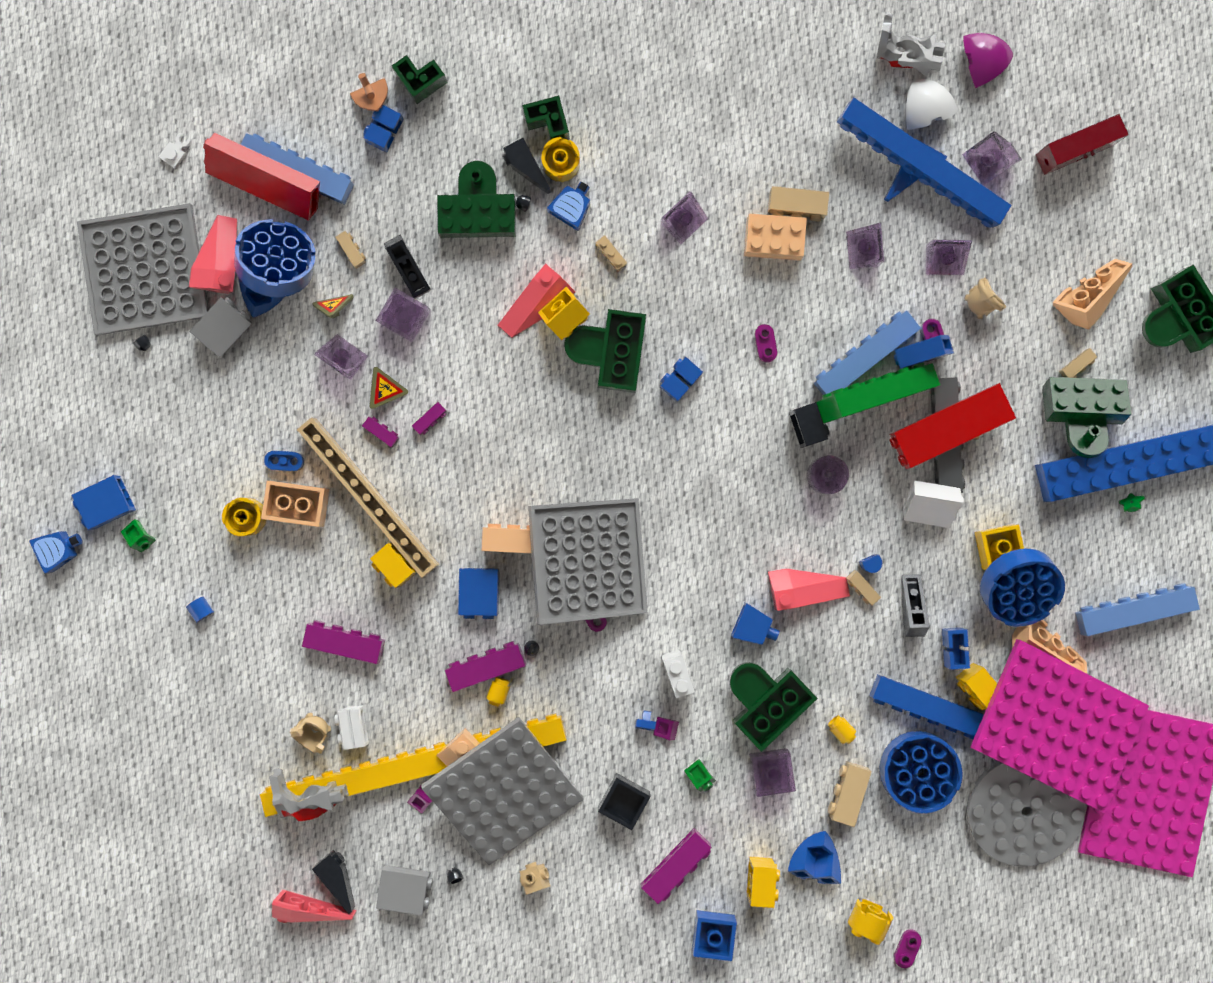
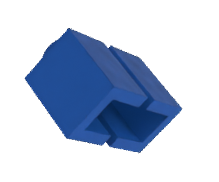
[363,105,404,153]
[660,357,703,402]
[942,627,970,670]

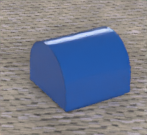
[859,554,883,573]
[186,596,214,623]

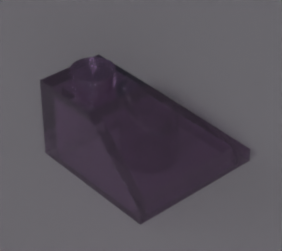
[962,131,1022,186]

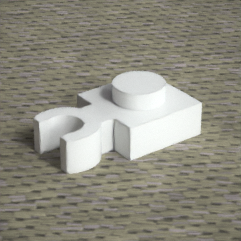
[159,133,192,169]

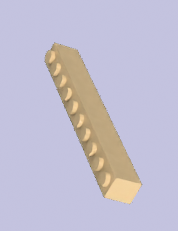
[297,417,440,578]

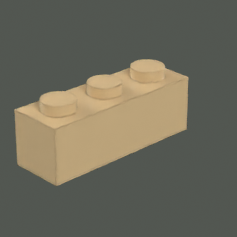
[335,231,366,269]
[595,235,627,272]
[1059,348,1097,378]
[846,570,881,606]

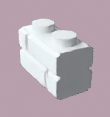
[335,705,369,750]

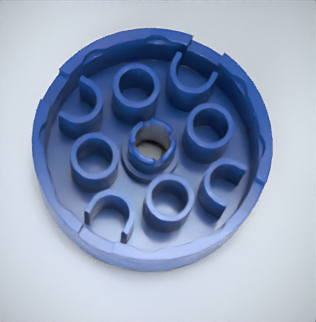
[234,219,316,297]
[980,548,1065,627]
[879,731,963,813]

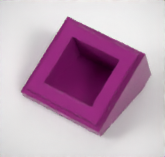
[653,716,679,741]
[407,785,432,814]

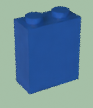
[894,335,954,369]
[72,475,136,530]
[458,568,499,619]

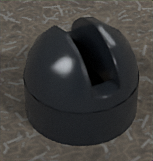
[516,195,531,212]
[133,335,151,351]
[524,640,539,656]
[447,867,464,885]

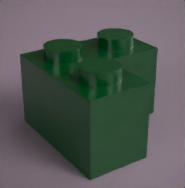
[391,55,448,104]
[522,95,570,140]

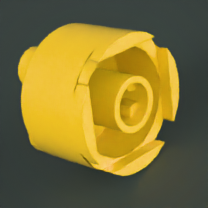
[541,137,580,182]
[222,497,267,536]
[848,899,893,945]

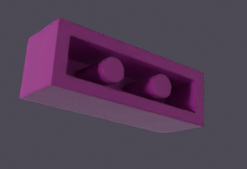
[412,402,447,435]
[362,416,399,447]

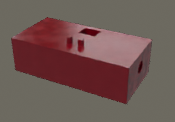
[1035,113,1129,175]

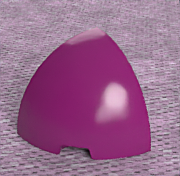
[963,33,1013,88]

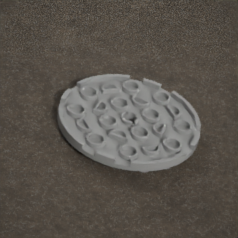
[967,761,1085,866]

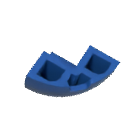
[238,277,284,318]
[788,831,841,884]

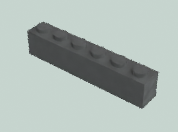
[930,377,965,493]

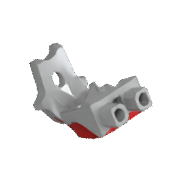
[876,12,946,76]
[269,768,349,821]

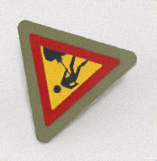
[312,294,354,319]
[369,367,408,409]

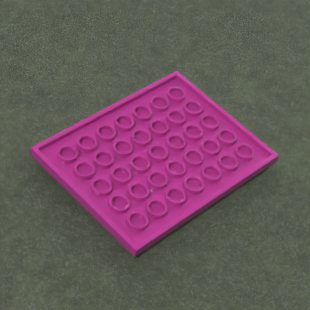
[970,639,1149,813]
[1078,710,1213,878]

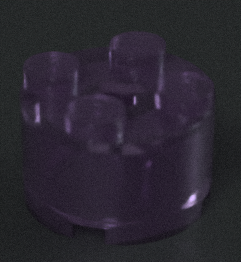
[807,455,849,494]

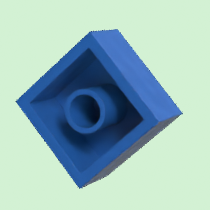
[692,910,737,961]

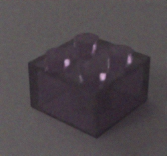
[375,288,431,343]
[749,748,796,797]

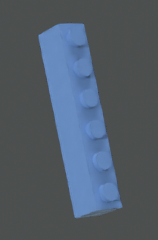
[241,133,354,205]
[814,311,921,395]
[1075,583,1200,636]

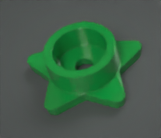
[1118,493,1145,512]

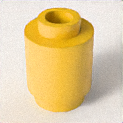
[486,677,510,707]
[828,715,856,744]

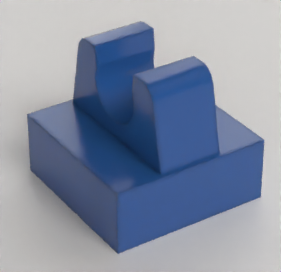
[635,710,656,731]

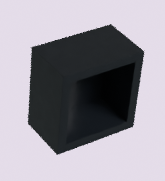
[789,402,830,448]
[598,773,651,831]

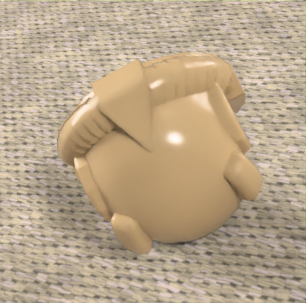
[964,277,1006,319]
[290,713,331,754]

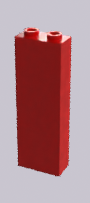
[203,133,320,221]
[889,383,1016,469]

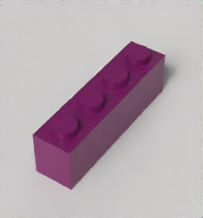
[301,620,385,664]
[445,641,526,692]
[641,828,712,904]

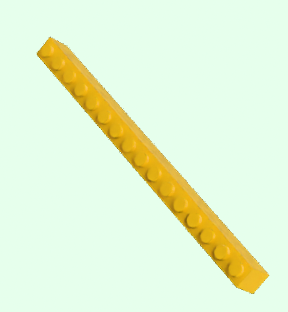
[260,713,567,817]

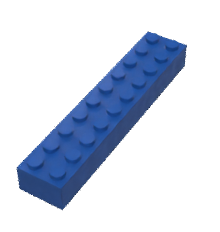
[1035,424,1213,502]

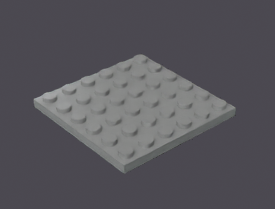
[77,203,209,335]
[528,498,648,625]
[421,717,584,865]

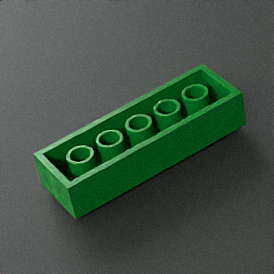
[816,362,940,424]

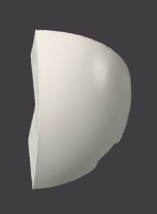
[906,78,958,130]

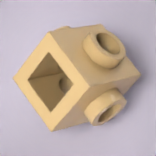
[519,862,551,895]

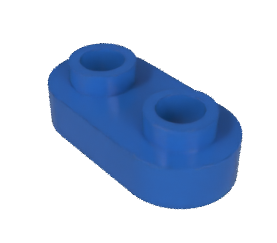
[264,451,304,471]

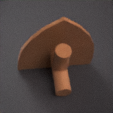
[350,73,388,111]

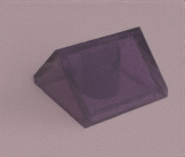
[661,191,708,244]
[846,223,884,269]
[926,240,972,275]
[314,334,368,380]

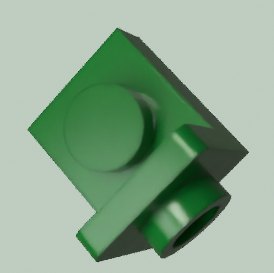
[121,519,156,553]
[684,759,716,792]

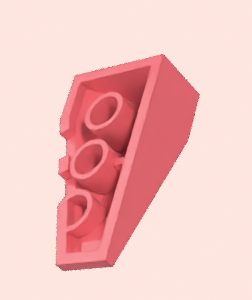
[189,215,237,294]
[497,263,575,338]
[768,569,850,611]
[272,890,357,923]

